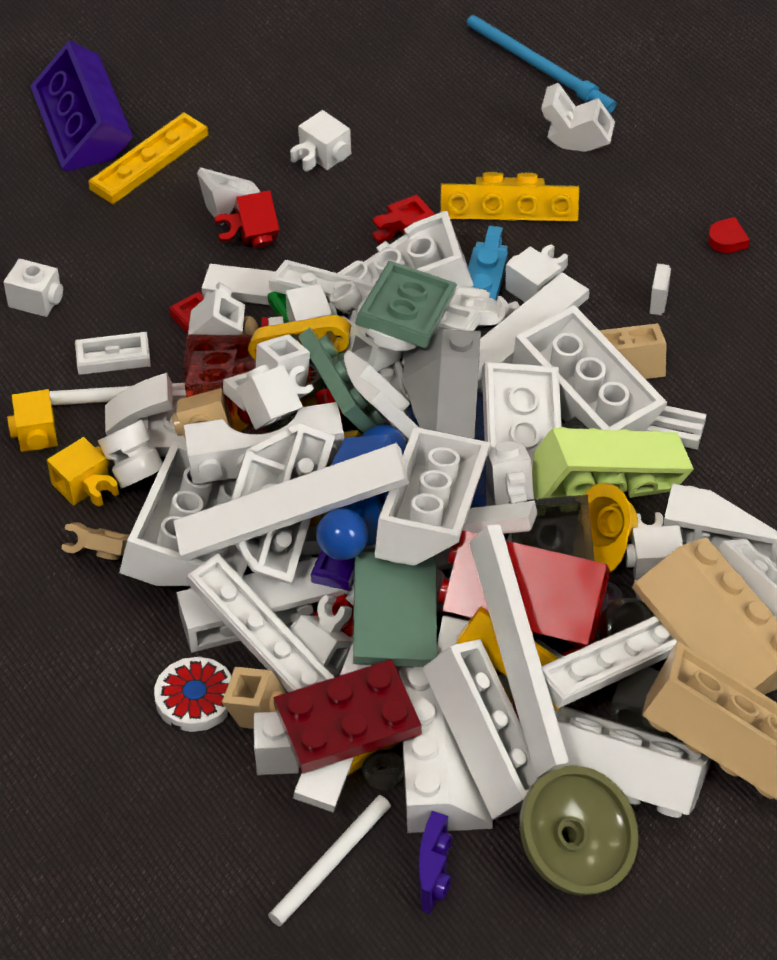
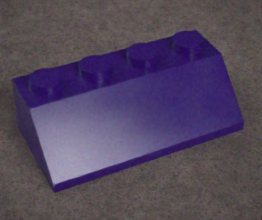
[30,40,133,171]

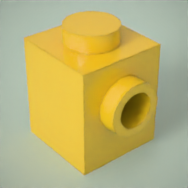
[7,389,58,452]

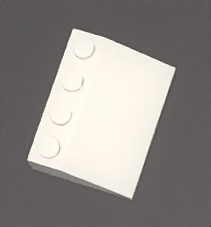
[119,440,248,586]

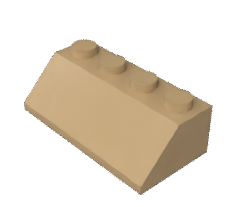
[632,537,777,695]
[642,641,777,800]

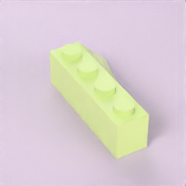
[532,427,694,511]

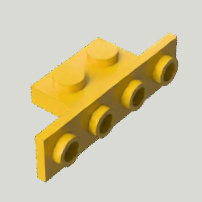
[441,172,579,221]

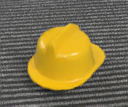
[573,483,638,572]

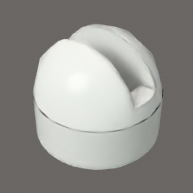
[330,281,362,314]

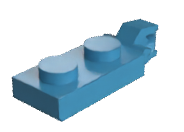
[468,225,508,301]

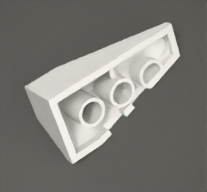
[336,210,474,312]

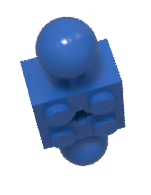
[316,425,407,560]

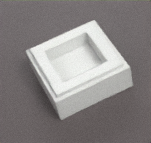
[650,264,671,315]

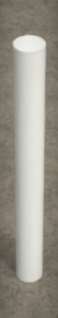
[49,383,186,406]
[268,795,391,926]

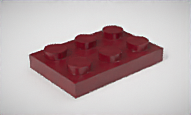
[273,659,422,774]

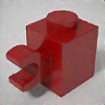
[214,190,280,248]

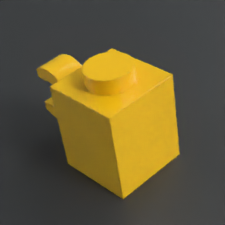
[47,437,119,507]

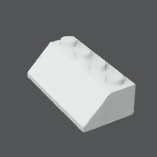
[512,305,667,431]
[374,427,490,566]
[399,666,492,833]
[554,706,712,818]

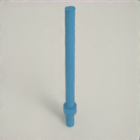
[467,15,617,113]

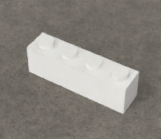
[422,639,539,820]

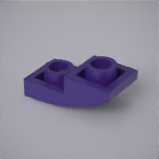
[419,810,452,914]

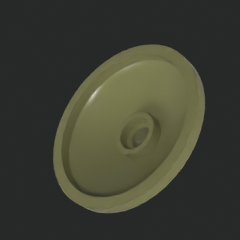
[519,765,638,896]

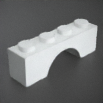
[184,402,344,484]

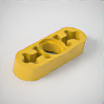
[248,315,352,360]

